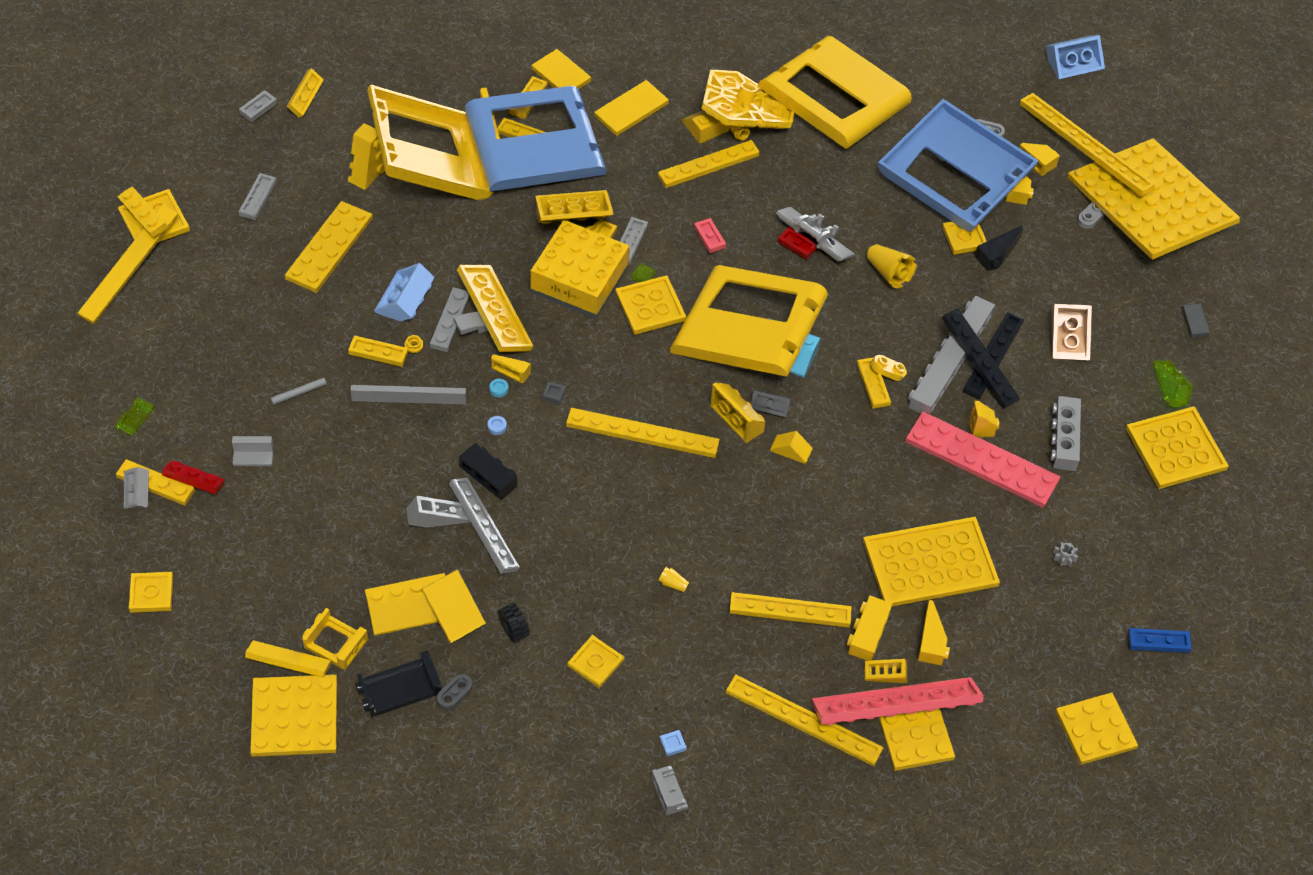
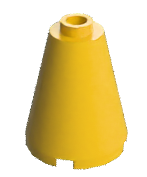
[867,244,917,289]

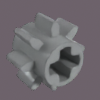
[1053,542,1078,567]

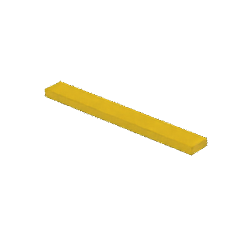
[78,205,178,324]
[726,674,884,766]

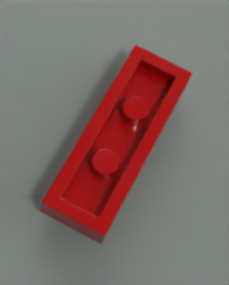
[162,460,225,494]

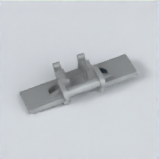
[776,207,855,261]

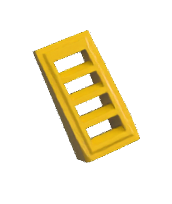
[491,354,531,383]
[865,659,907,683]

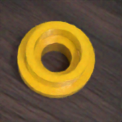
[405,335,423,353]

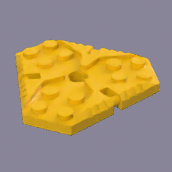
[701,70,794,129]

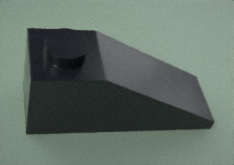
[975,226,1023,271]

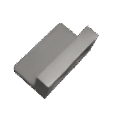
[232,436,274,466]

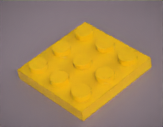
[118,189,190,242]
[615,275,686,335]
[1055,693,1138,765]
[878,708,955,771]

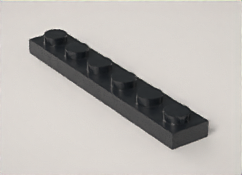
[942,308,1020,409]

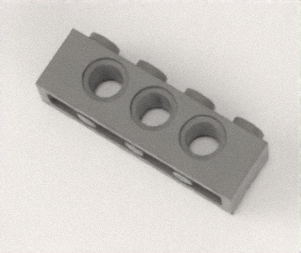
[1050,396,1081,471]

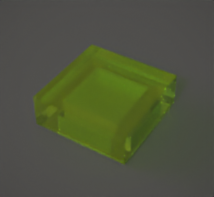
[631,263,656,282]

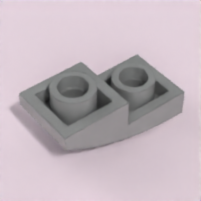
[454,312,488,335]

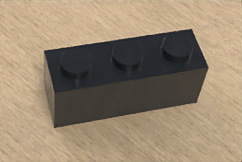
[459,443,517,500]

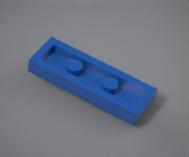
[1128,628,1191,653]

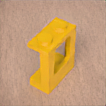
[302,608,368,670]

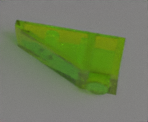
[1153,360,1194,407]

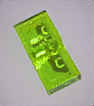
[115,397,155,436]

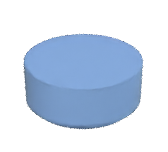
[487,416,507,435]

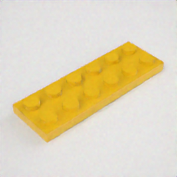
[284,201,373,293]
[457,265,533,352]

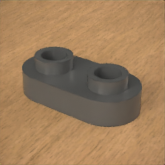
[437,674,472,710]

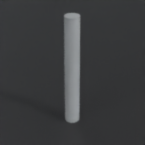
[271,378,327,405]

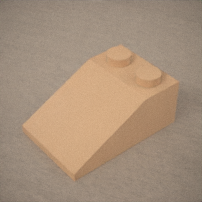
[1051,304,1092,361]

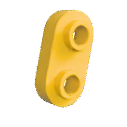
[871,355,907,381]

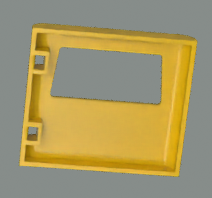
[758,36,912,149]
[367,85,493,200]
[670,265,828,377]

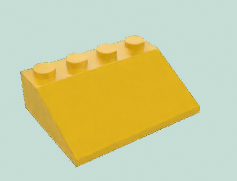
[535,190,613,224]

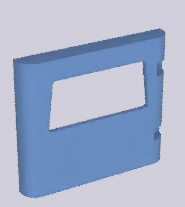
[465,86,607,191]
[878,99,1038,231]

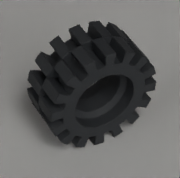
[498,603,530,643]

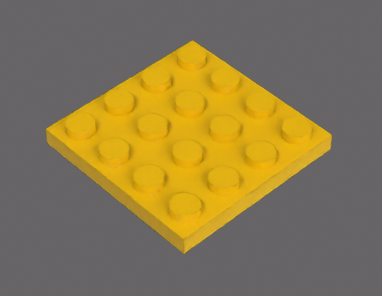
[1125,406,1229,489]
[251,675,337,757]

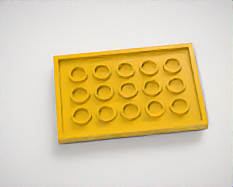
[863,517,1000,607]

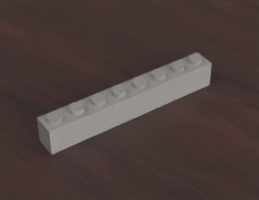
[908,296,995,415]

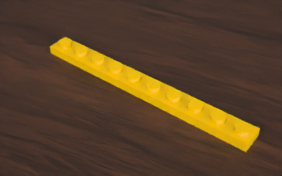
[1020,93,1156,196]

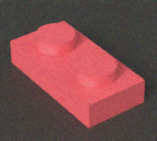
[694,218,726,254]

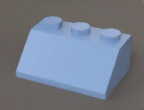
[1046,35,1105,79]
[374,263,434,321]

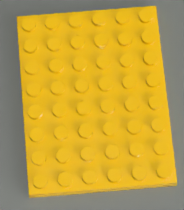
[1068,138,1240,260]

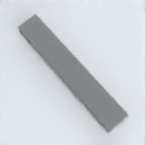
[350,385,466,404]
[449,478,519,574]

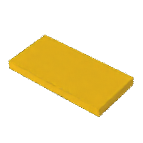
[594,80,669,136]

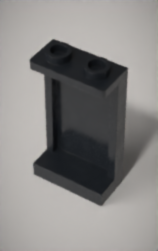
[355,650,442,718]

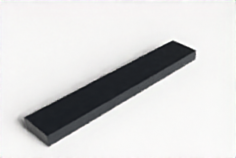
[963,312,1024,400]

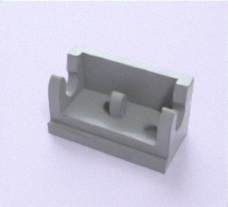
[651,766,688,816]

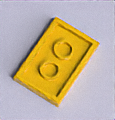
[532,49,591,89]
[421,570,486,643]

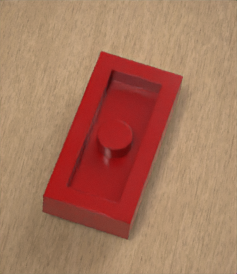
[778,227,818,260]

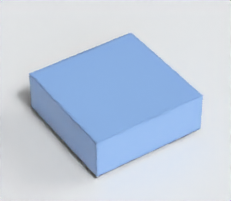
[659,730,686,757]

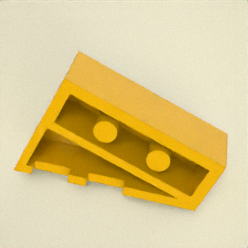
[348,123,385,190]

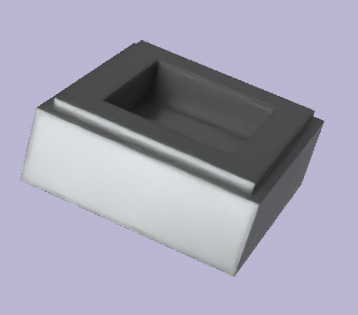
[542,381,566,404]

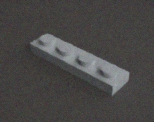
[430,287,470,352]

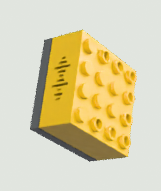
[531,220,629,320]

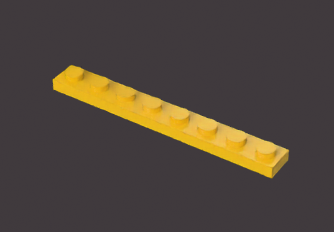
[566,408,720,458]

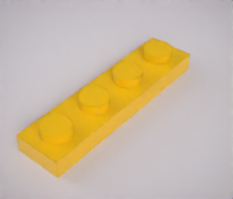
[117,186,168,238]
[116,459,195,506]

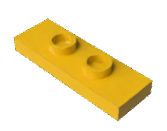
[857,357,891,409]

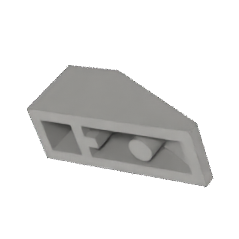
[406,496,471,528]

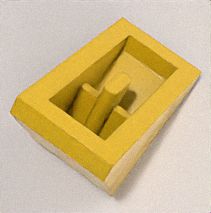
[770,431,813,464]

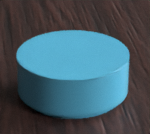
[489,379,508,397]

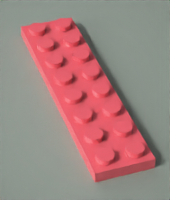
[905,412,1061,508]
[812,677,983,725]

